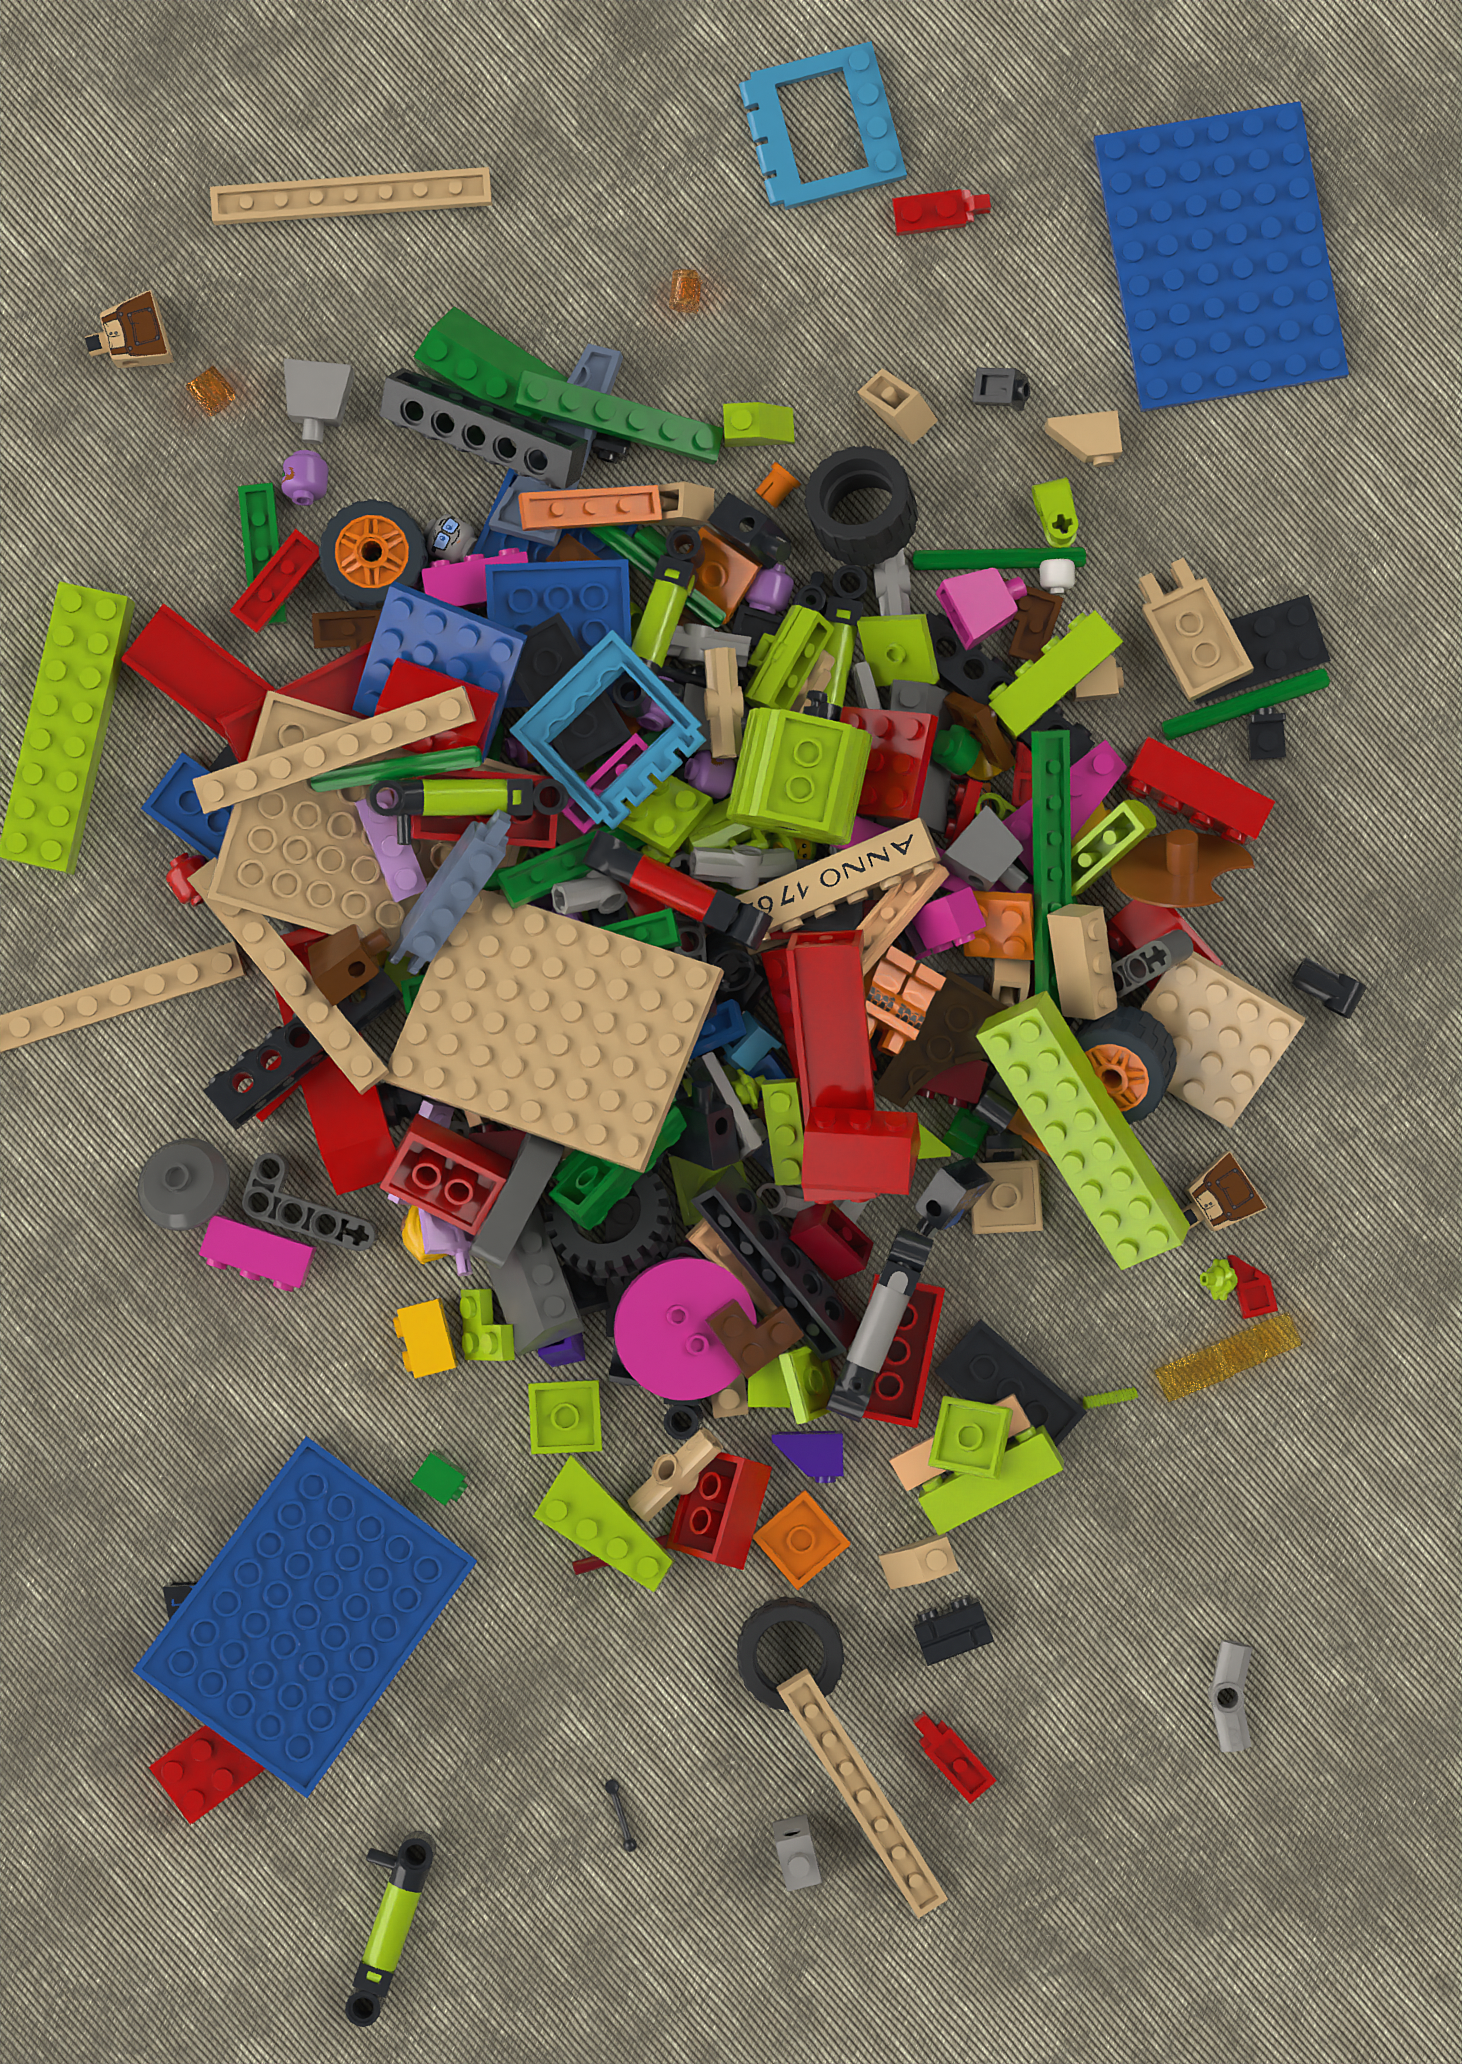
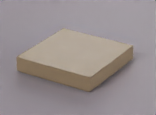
[971,1160,1043,1234]

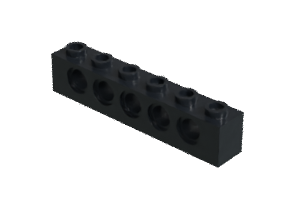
[379,368,588,490]
[926,611,1095,767]
[203,965,403,1130]
[690,1165,861,1363]

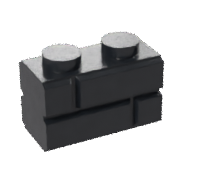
[912,1595,994,1666]

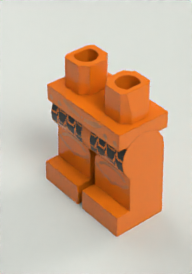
[863,945,946,1056]

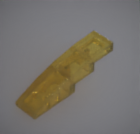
[1154,1310,1303,1403]

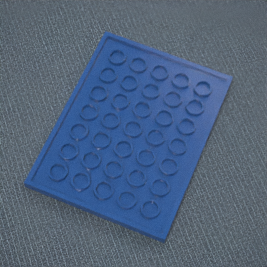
[1093,101,1349,412]
[132,1436,477,1798]

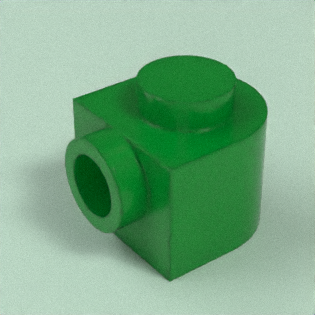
[932,725,982,775]

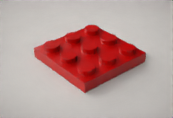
[839,706,939,821]

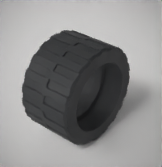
[804,445,918,567]
[737,1596,844,1712]

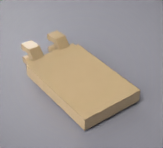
[1138,557,1254,702]

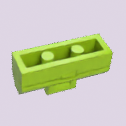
[743,605,835,710]
[681,797,770,855]
[1071,799,1157,896]

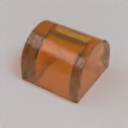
[669,269,702,314]
[186,365,236,417]

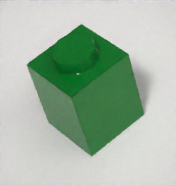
[410,1449,468,1506]

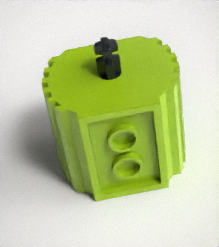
[726,690,873,845]

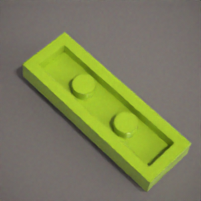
[761,1078,805,1186]

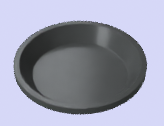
[137,1138,230,1231]

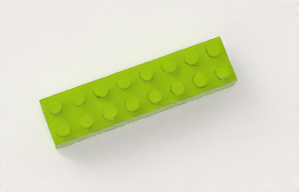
[0,581,135,875]
[976,990,1190,1270]

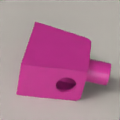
[936,568,1027,651]

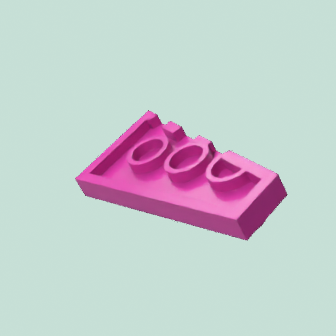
[1002,739,1127,879]

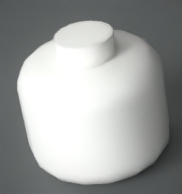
[1040,559,1075,595]

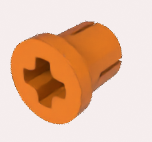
[755,462,801,509]

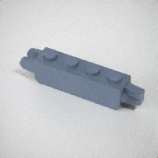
[388,809,511,975]

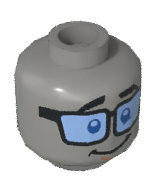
[423,514,478,564]

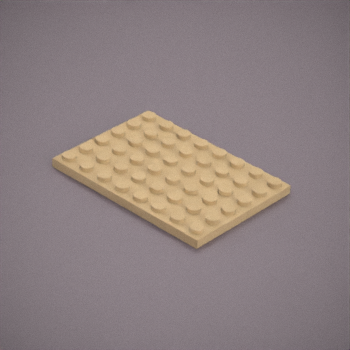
[206,691,540,963]
[382,889,724,1173]

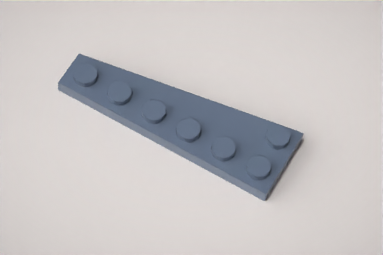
[488,344,623,547]

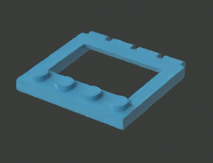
[739,41,907,210]
[509,630,707,830]

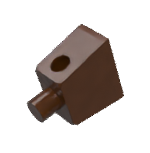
[308,924,392,1006]

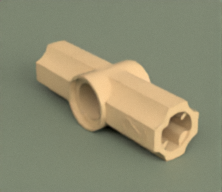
[704,647,744,759]
[627,1427,723,1522]

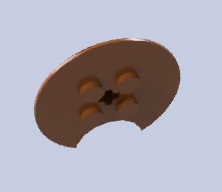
[1111,829,1255,908]

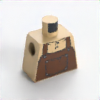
[85,290,174,368]
[1181,1151,1268,1231]

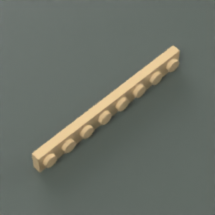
[210,167,492,225]
[192,686,476,814]
[187,857,390,1095]
[0,941,246,1053]
[776,1668,948,1919]

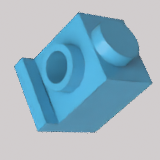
[722,1010,782,1072]

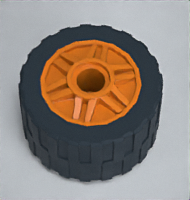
[319,499,430,610]
[1074,1005,1177,1125]

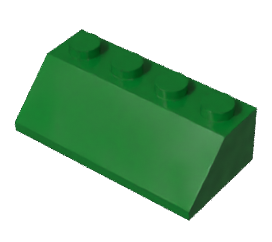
[413,306,569,424]
[548,1104,687,1231]

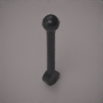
[605,1779,637,1852]

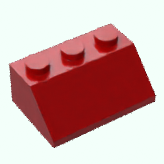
[374,657,499,773]
[1106,899,1223,992]
[801,1107,921,1195]
[379,1113,512,1236]
[666,1452,772,1570]

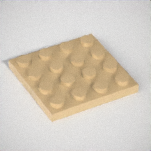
[1139,951,1305,1129]

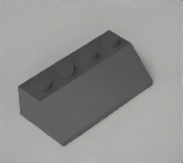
[875,679,956,834]
[486,1201,585,1356]

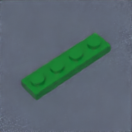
[238,482,288,626]

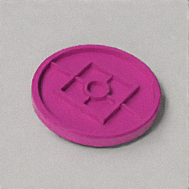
[614,1257,757,1401]

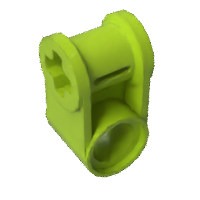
[1032,477,1079,548]

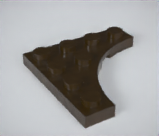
[874,969,1009,1109]

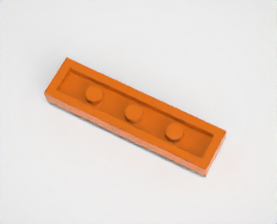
[518,485,662,531]

